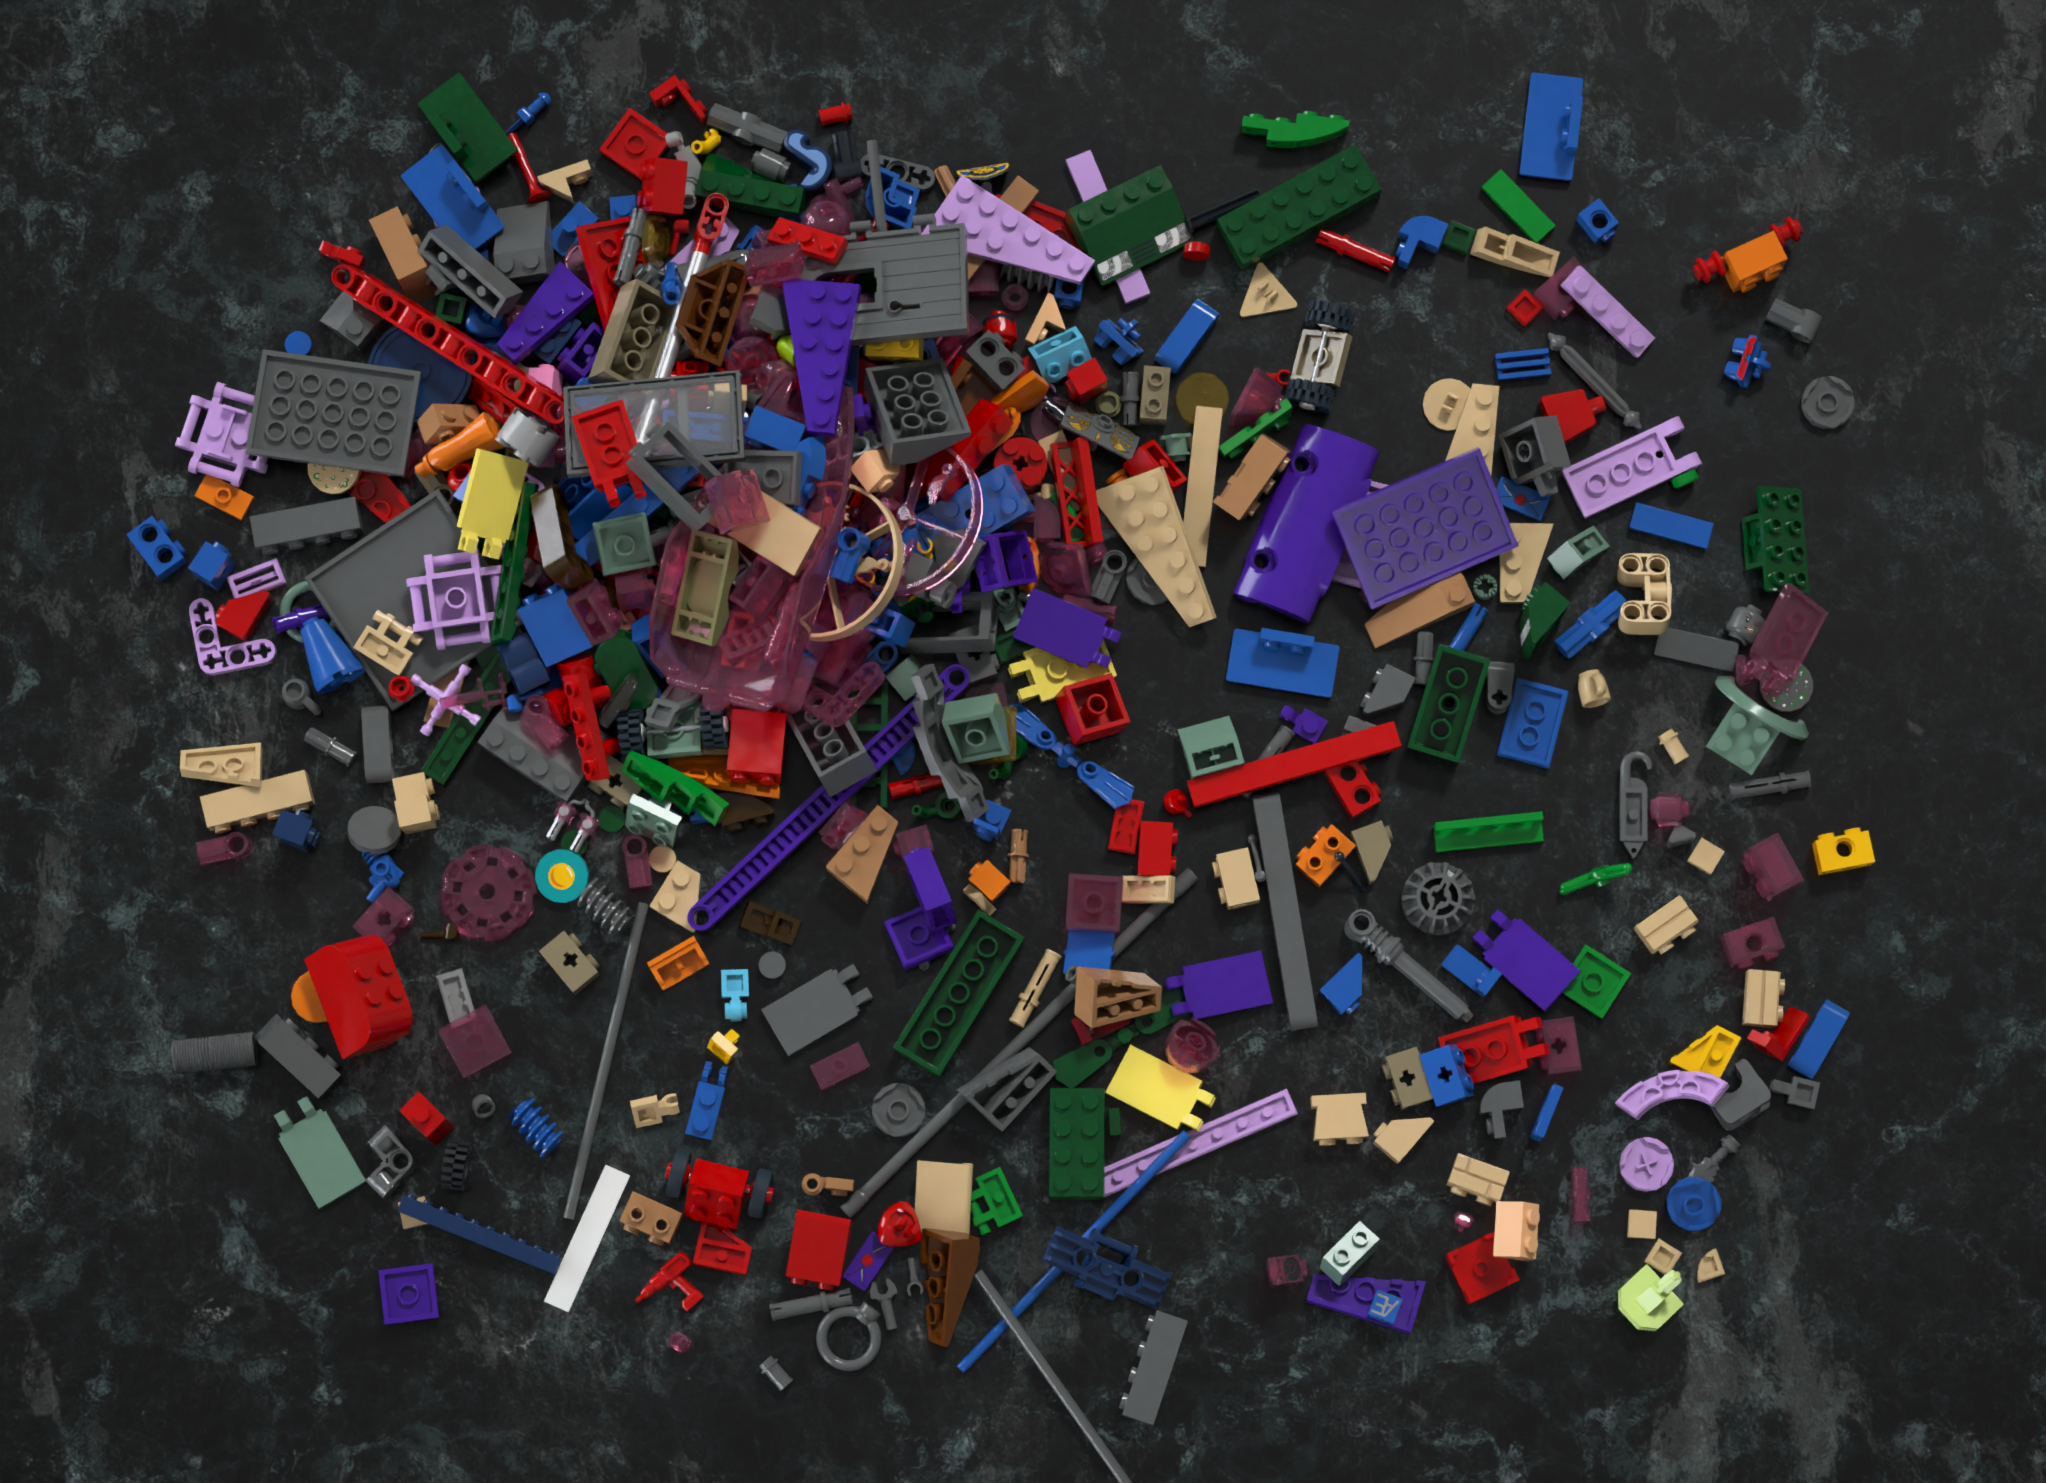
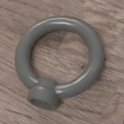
[816,1302,881,1371]

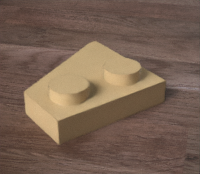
[649,860,701,934]

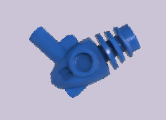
[362,850,405,904]

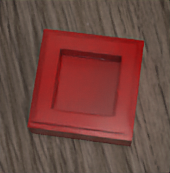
[1506,289,1544,327]

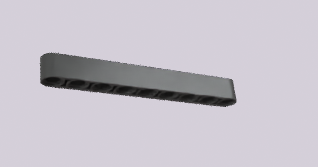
[1252,792,1318,1031]

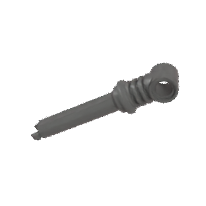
[1344,909,1474,1023]

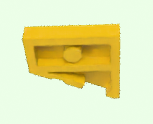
[1670,1025,1742,1079]

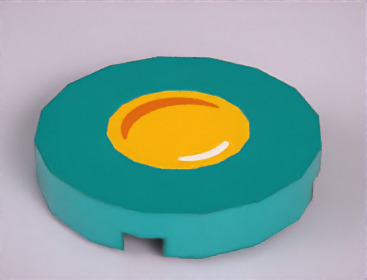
[535,849,589,903]

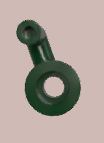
[989,734,1027,779]
[911,792,963,820]

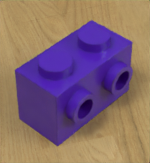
[555,322,604,386]

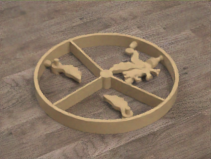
[751,482,904,642]

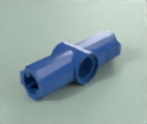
[1554,590,1627,659]

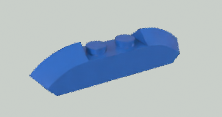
[769,436,826,564]

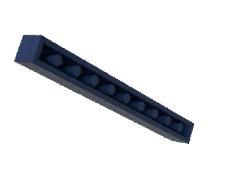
[397,1194,562,1275]

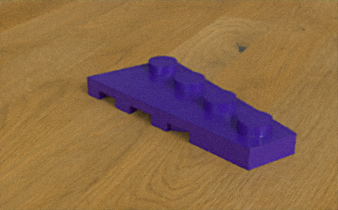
[497,261,595,366]

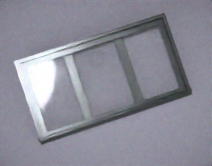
[563,370,745,478]

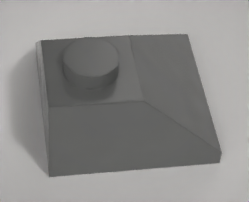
[320,291,391,353]

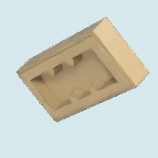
[1121,876,1175,904]

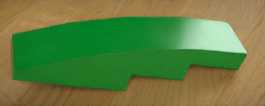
[621,751,729,826]

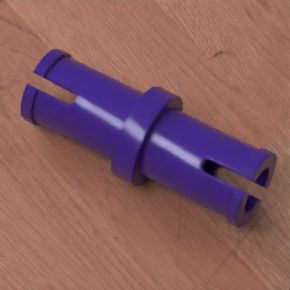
[272,603,329,634]

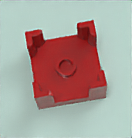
[1445,1231,1520,1305]

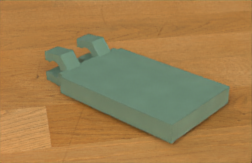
[274,1096,366,1209]

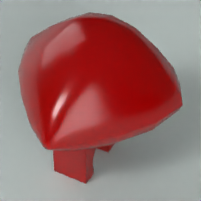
[877,1201,922,1247]

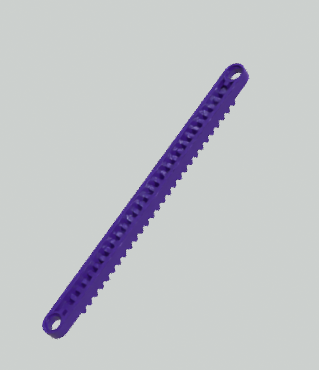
[687,664,971,932]

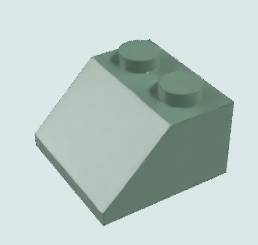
[942,693,1010,764]

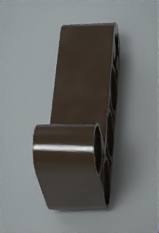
[530,483,594,592]

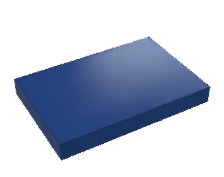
[1496,678,1569,769]

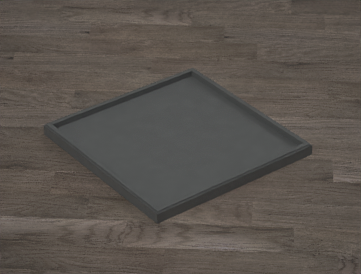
[304,489,524,711]

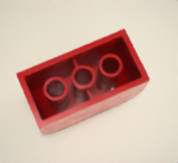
[304,934,412,1060]

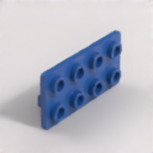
[1519,72,1583,181]
[401,145,505,250]
[1226,628,1339,698]

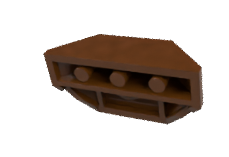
[675,259,751,367]

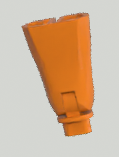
[415,412,505,477]

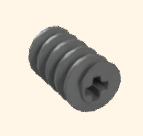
[999,264,1056,294]
[577,877,636,937]

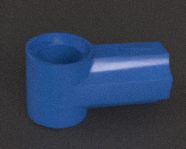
[828,527,871,584]

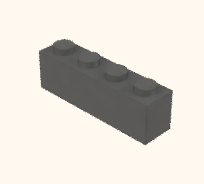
[417,224,523,318]
[250,497,363,555]
[1119,1310,1188,1426]

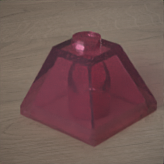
[1229,367,1285,426]

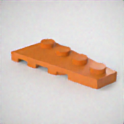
[668,756,780,799]

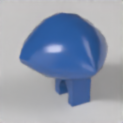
[464,302,507,338]

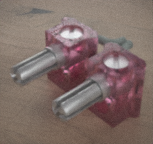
[546,798,601,853]

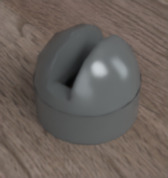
[472,1094,495,1118]

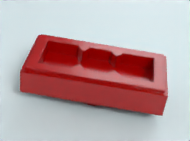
[1108,799,1144,855]

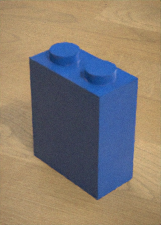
[517,583,599,667]

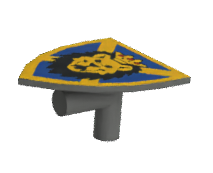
[956,163,1009,194]

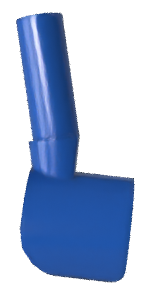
[507,688,543,712]

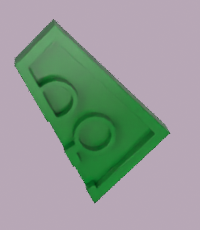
[1218,398,1292,460]

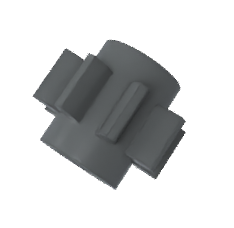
[633,262,665,291]

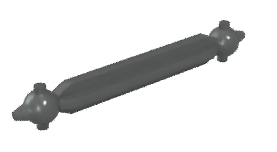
[1547,332,1642,430]

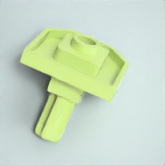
[1618,1264,1684,1331]

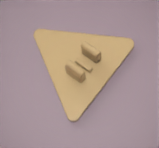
[1240,263,1297,317]

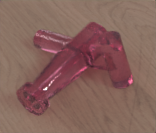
[810,177,864,232]

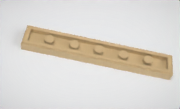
[1183,406,1223,568]

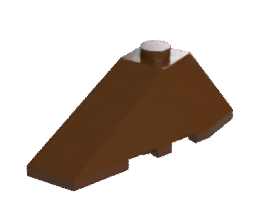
[920,1228,980,1347]

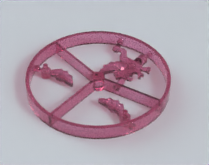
[833,445,983,596]

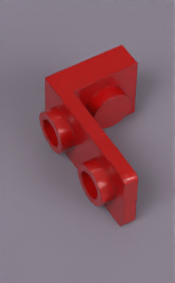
[649,75,708,125]
[1747,1006,1810,1061]

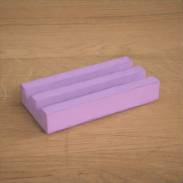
[227,558,287,598]

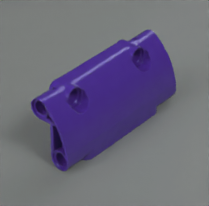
[1233,424,1380,623]

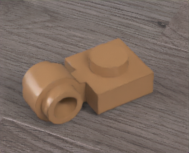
[802,1173,855,1197]

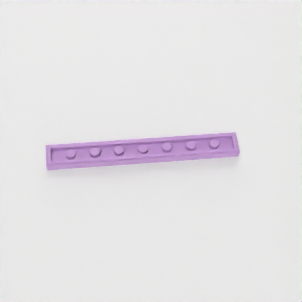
[1105,1089,1298,1197]

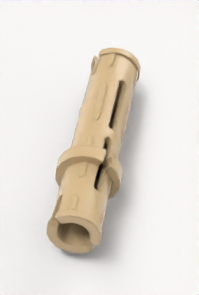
[1009,949,1062,1028]

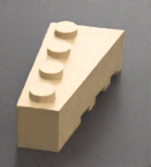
[1445,384,1499,475]

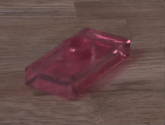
[810,1042,870,1090]

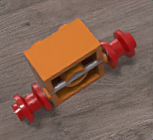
[1693,217,1803,293]

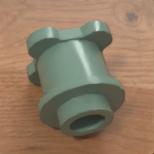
[1160,433,1192,462]

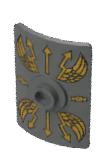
[1060,400,1140,460]

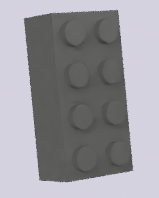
[782,684,877,797]

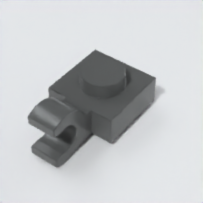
[1769,1076,1820,1110]

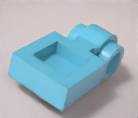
[721,969,749,1022]

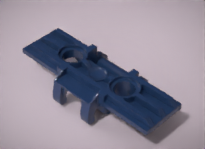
[1041,1226,1172,1310]

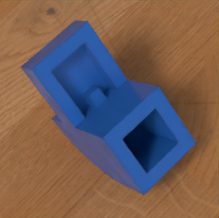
[1395,216,1449,269]

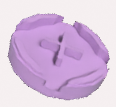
[1619,1137,1674,1192]

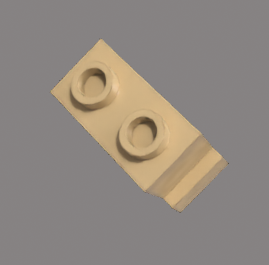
[1310,1093,1369,1146]

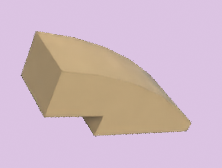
[1470,227,1560,278]

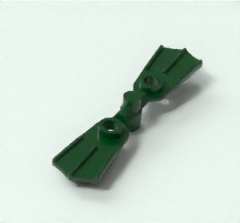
[1052,988,1192,1088]

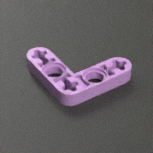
[189,598,277,675]

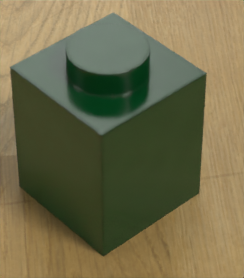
[436,292,470,329]

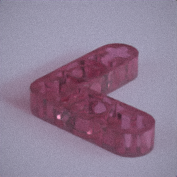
[786,661,885,727]

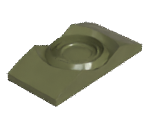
[671,530,739,646]

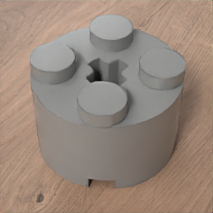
[495,407,560,467]

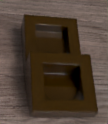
[738,901,801,946]

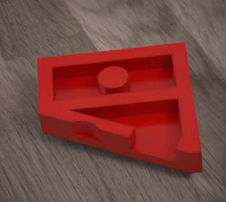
[693,1221,752,1276]

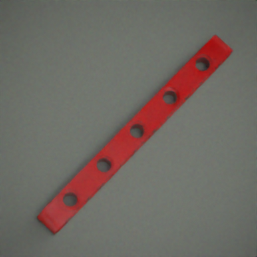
[331,265,565,425]

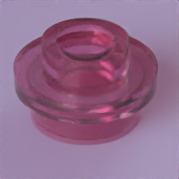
[1002,284,1028,311]

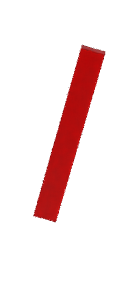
[1187,721,1402,808]

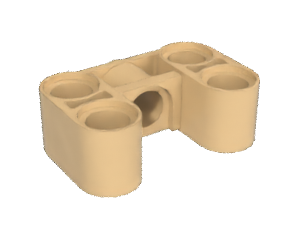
[1617,553,1672,635]

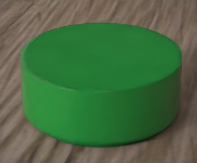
[1671,469,1699,489]

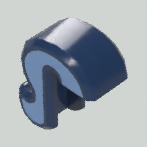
[784,130,833,196]

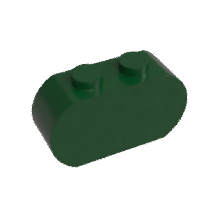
[593,629,659,710]

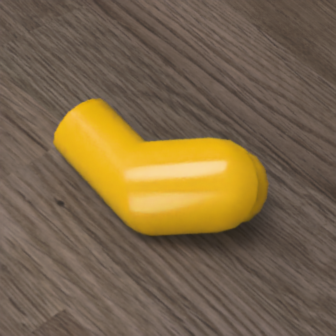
[691,128,721,155]

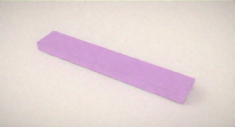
[1066,150,1150,305]

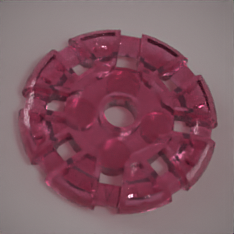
[439,844,537,941]

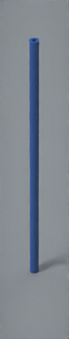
[957,1130,1191,1373]

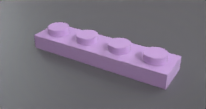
[1560,266,1655,357]

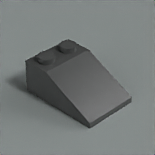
[494,201,555,285]

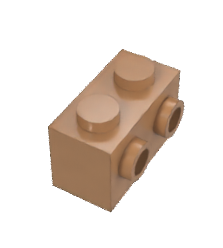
[417,403,480,444]
[619,1191,684,1247]

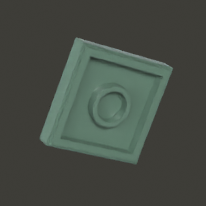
[592,512,656,576]

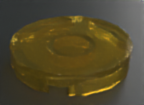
[642,214,670,267]
[1176,372,1229,424]

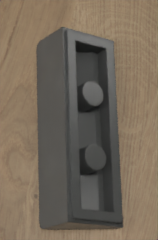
[1654,628,1739,672]

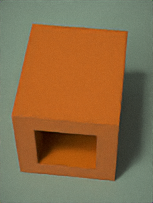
[969,860,1011,904]

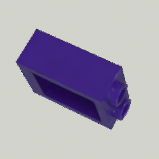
[975,530,1038,593]
[904,847,957,932]

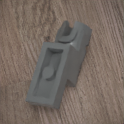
[884,543,957,609]

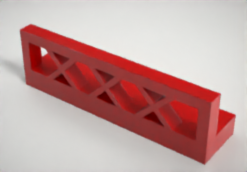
[1049,437,1103,549]

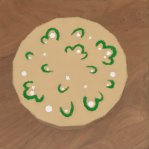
[308,464,362,495]

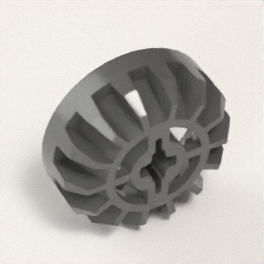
[1401,862,1475,936]

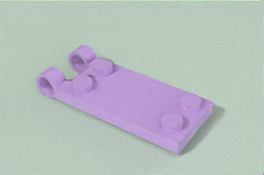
[1561,416,1702,519]

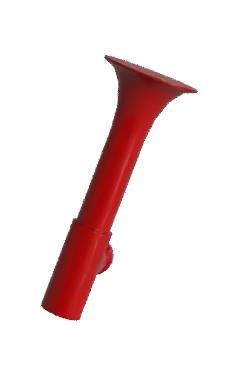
[508,133,552,204]

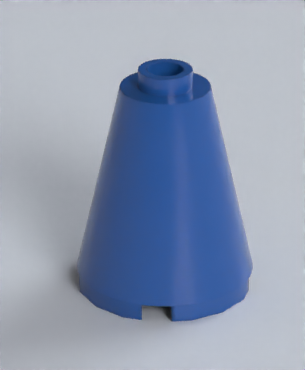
[300,617,365,694]

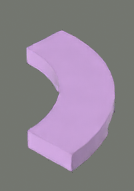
[1615,1070,1730,1120]

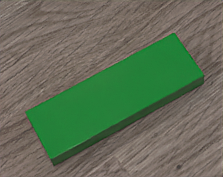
[1481,169,1556,244]

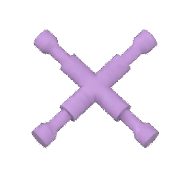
[410,664,481,736]

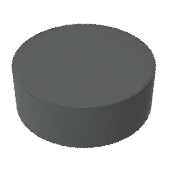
[759,952,786,979]

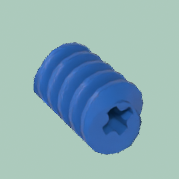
[506,1098,564,1159]

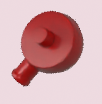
[1164,789,1193,819]

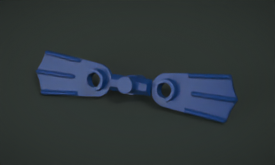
[1003,701,1135,809]

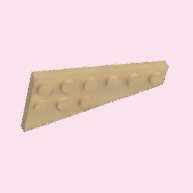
[1096,466,1217,627]

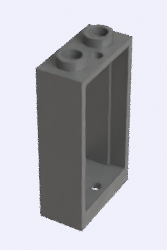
[625,421,737,532]
[895,591,999,654]

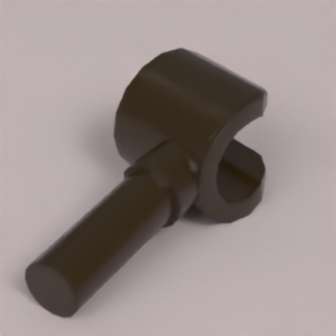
[421,924,461,941]

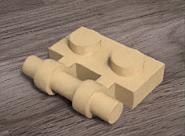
[353,610,424,676]

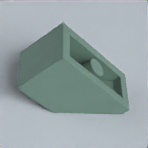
[1547,526,1610,579]

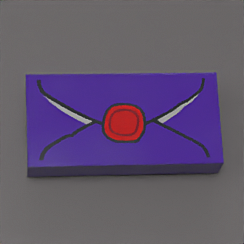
[842,1231,895,1292]

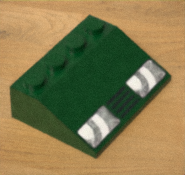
[1064,165,1194,287]

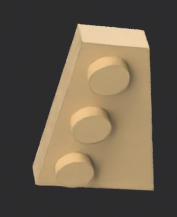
[180,743,263,787]

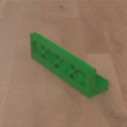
[1433,811,1544,853]

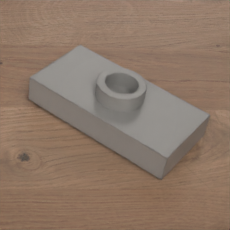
[436,968,477,1028]

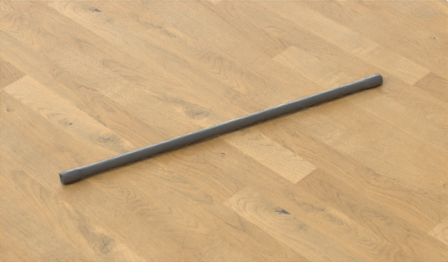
[840,868,1198,1219]

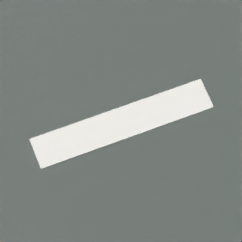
[544,1165,630,1312]

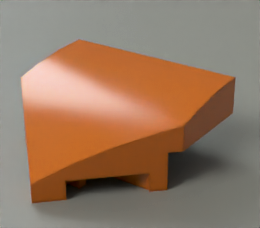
[991,370,1049,413]

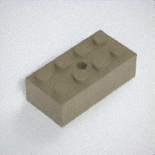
[588,279,676,402]

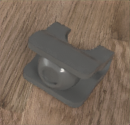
[1709,1059,1771,1132]

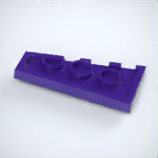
[1306,1274,1426,1334]

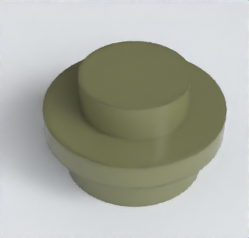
[1095,391,1122,418]

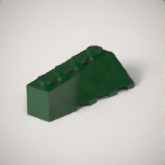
[695,152,807,221]

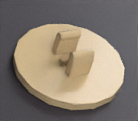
[1422,378,1470,431]

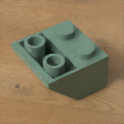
[1177,716,1244,779]

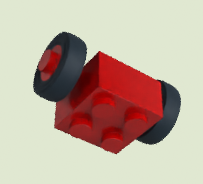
[665,1149,774,1229]

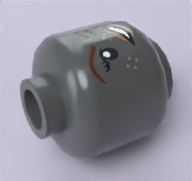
[1726,605,1766,646]

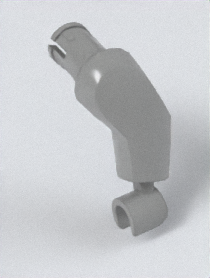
[665,131,701,209]

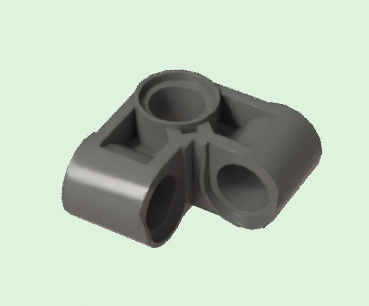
[365,1125,416,1199]

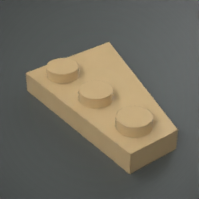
[1499,523,1553,604]

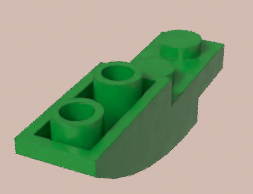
[1241,111,1350,148]

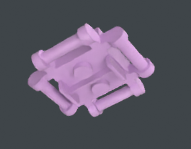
[175,382,268,487]
[406,548,502,650]

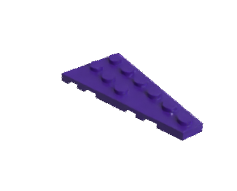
[782,278,862,437]

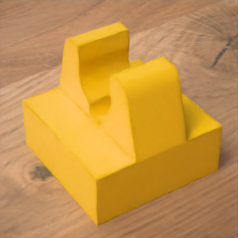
[707,1029,740,1065]

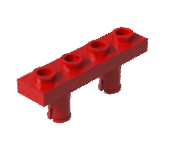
[563,673,621,780]

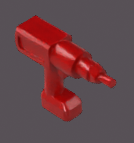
[635,1252,704,1312]

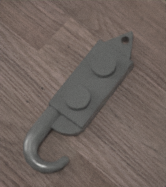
[1619,751,1652,859]

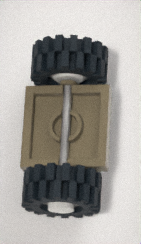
[1284,300,1356,414]

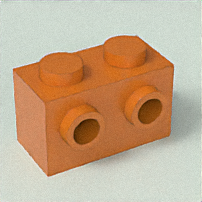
[1295,824,1356,888]

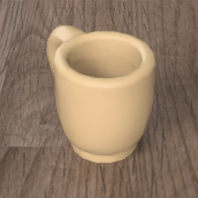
[1578,669,1611,708]

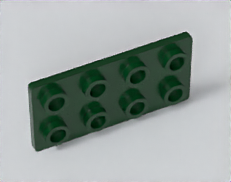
[418,73,518,182]
[1742,486,1809,594]

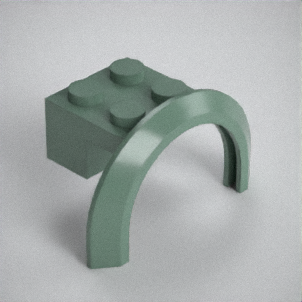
[1706,676,1809,775]

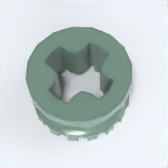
[1473,574,1497,600]

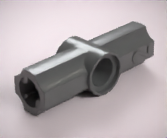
[706,103,788,154]

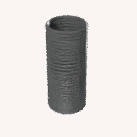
[171,1031,258,1075]

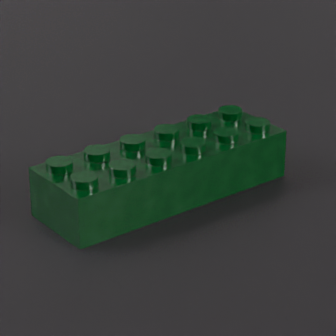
[1216,144,1382,272]
[893,909,1025,1078]

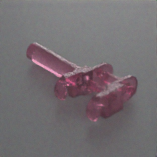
[439,673,507,711]

